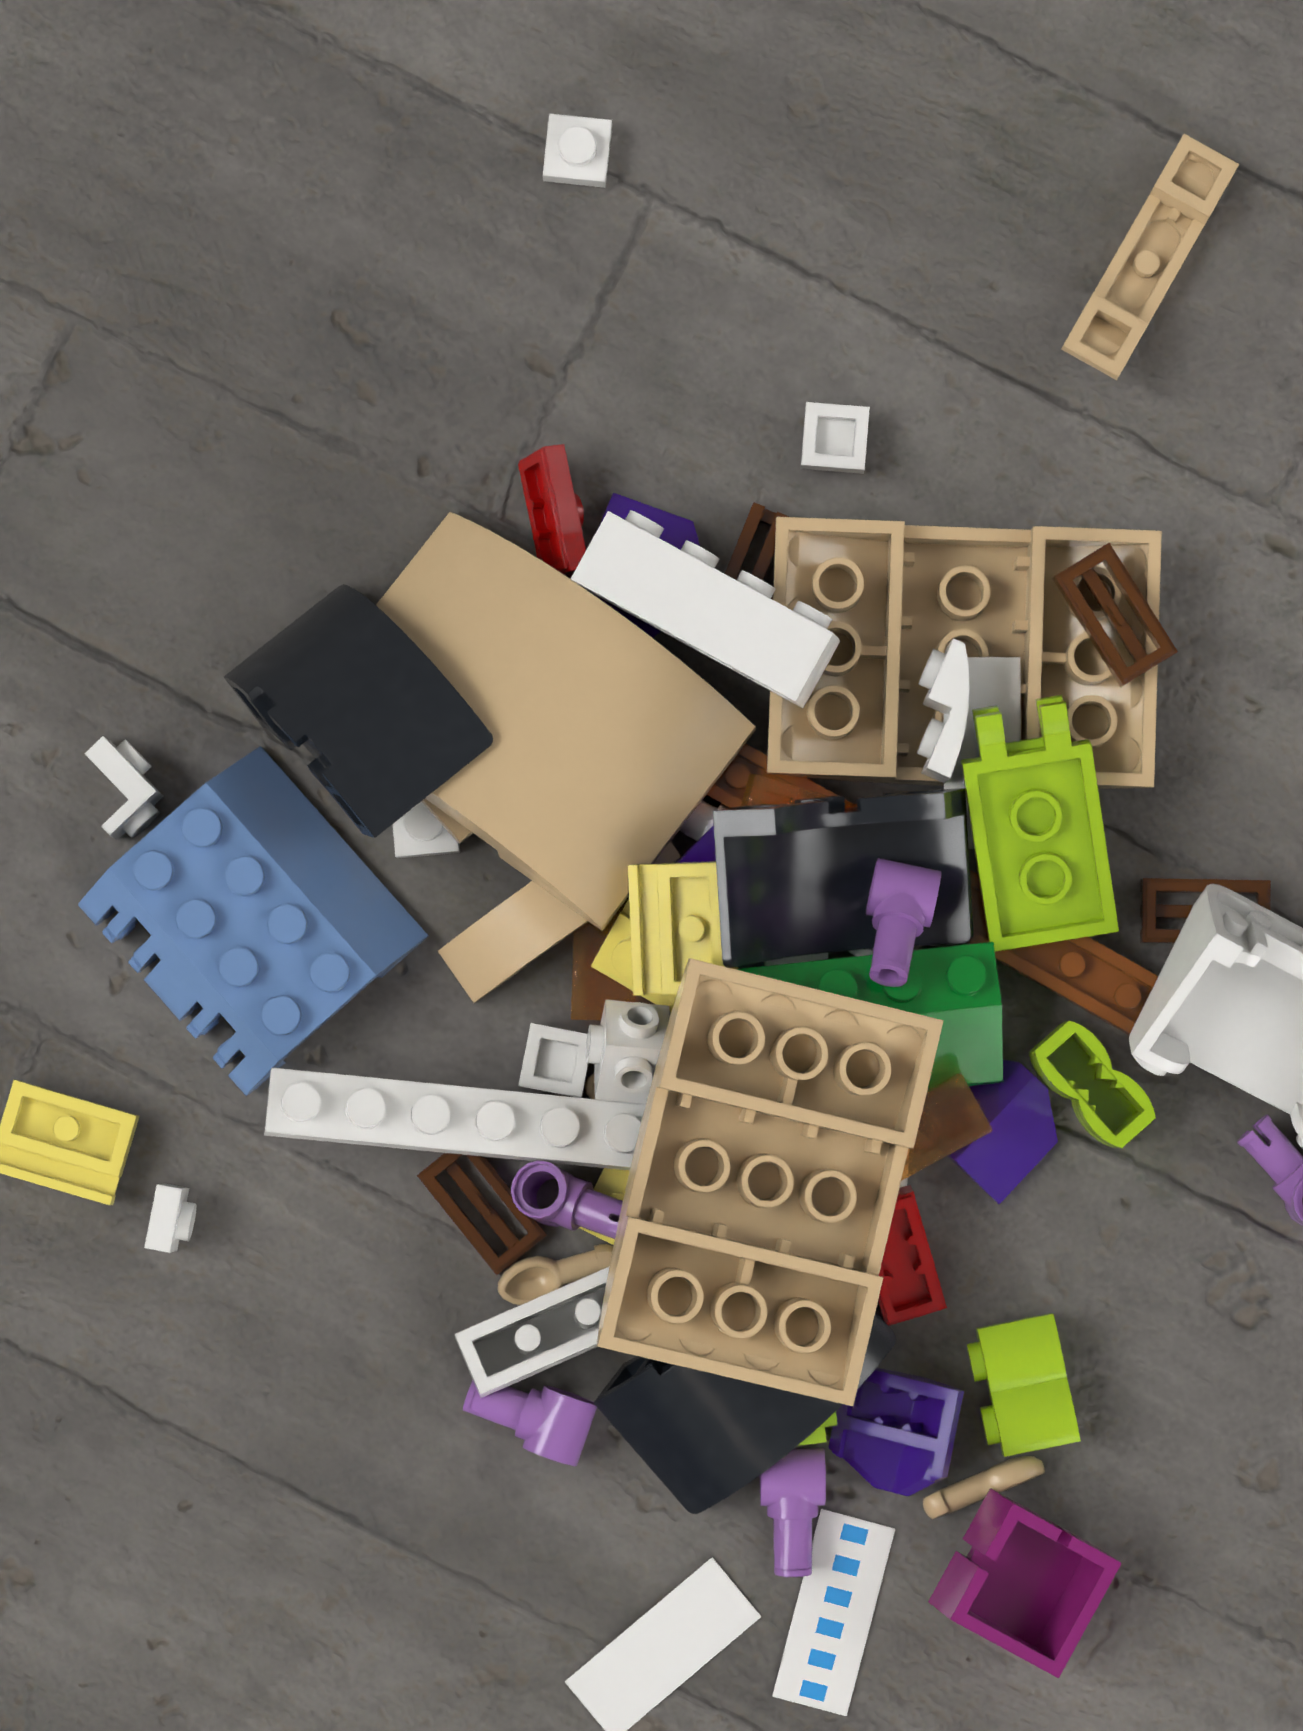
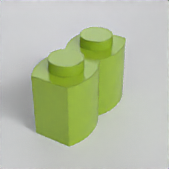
[1029,1021,1156,1148]
[966,1313,1081,1457]

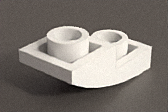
[917,638,970,783]

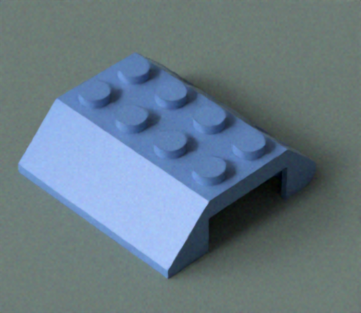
[78,746,429,1096]

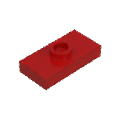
[518,444,586,578]
[878,1185,947,1326]

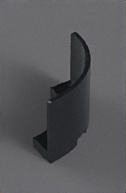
[224,584,493,838]
[713,788,974,968]
[594,1311,896,1514]

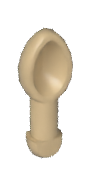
[498,1244,613,1305]
[923,1456,1045,1519]

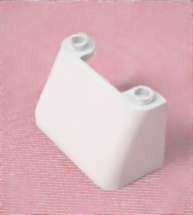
[1129,884,1303,1149]

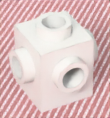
[585,1000,670,1105]

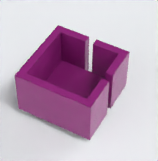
[928,1488,1122,1678]

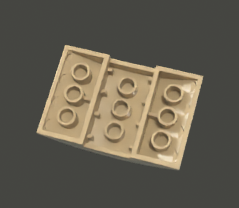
[376,512,756,931]
[767,517,1162,789]
[596,958,944,1406]

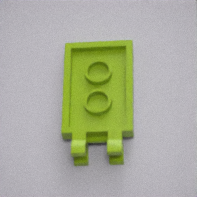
[961,695,1119,952]

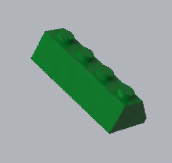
[736,942,1003,1090]

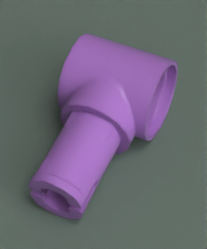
[866,858,941,987]
[1237,1114,1303,1226]
[511,1160,623,1239]
[463,1380,597,1466]
[760,1448,826,1577]

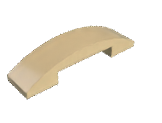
[1061,134,1239,380]
[438,841,682,1003]

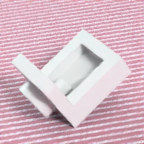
[84,736,163,840]

